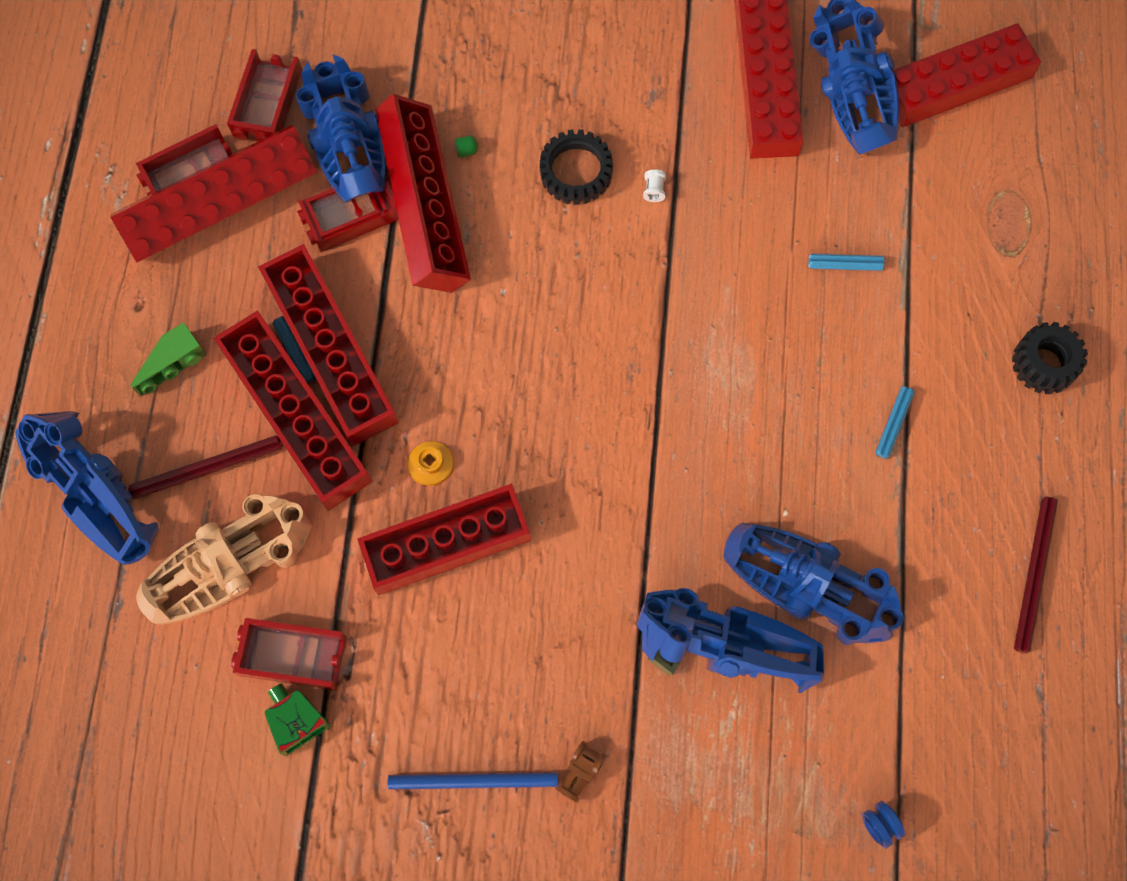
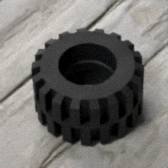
[1012,322,1088,394]

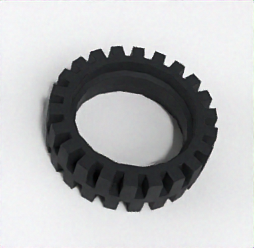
[540,129,613,205]

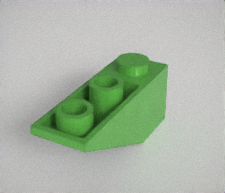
[131,322,206,397]

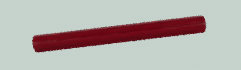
[128,435,282,499]
[1014,497,1058,653]

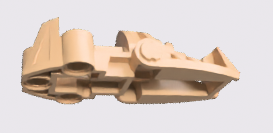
[136,494,313,625]

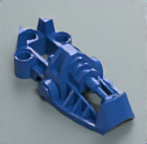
[809,0,900,155]
[296,54,387,203]
[15,411,159,565]
[723,523,903,645]
[637,588,824,693]

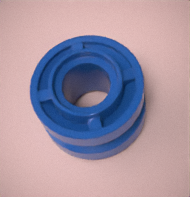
[862,801,906,849]

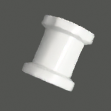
[643,169,666,202]

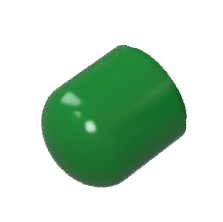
[455,135,478,158]

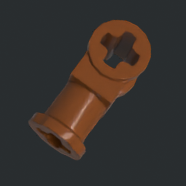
[556,741,607,803]

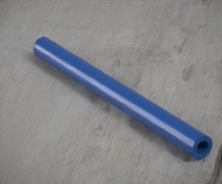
[388,772,558,790]

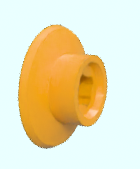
[407,441,454,486]

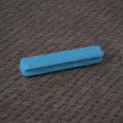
[808,253,885,271]
[272,316,316,384]
[875,386,915,459]

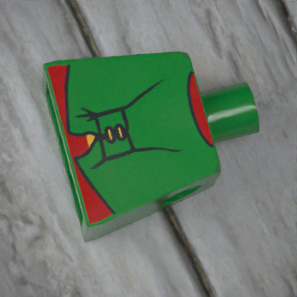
[264,684,331,756]

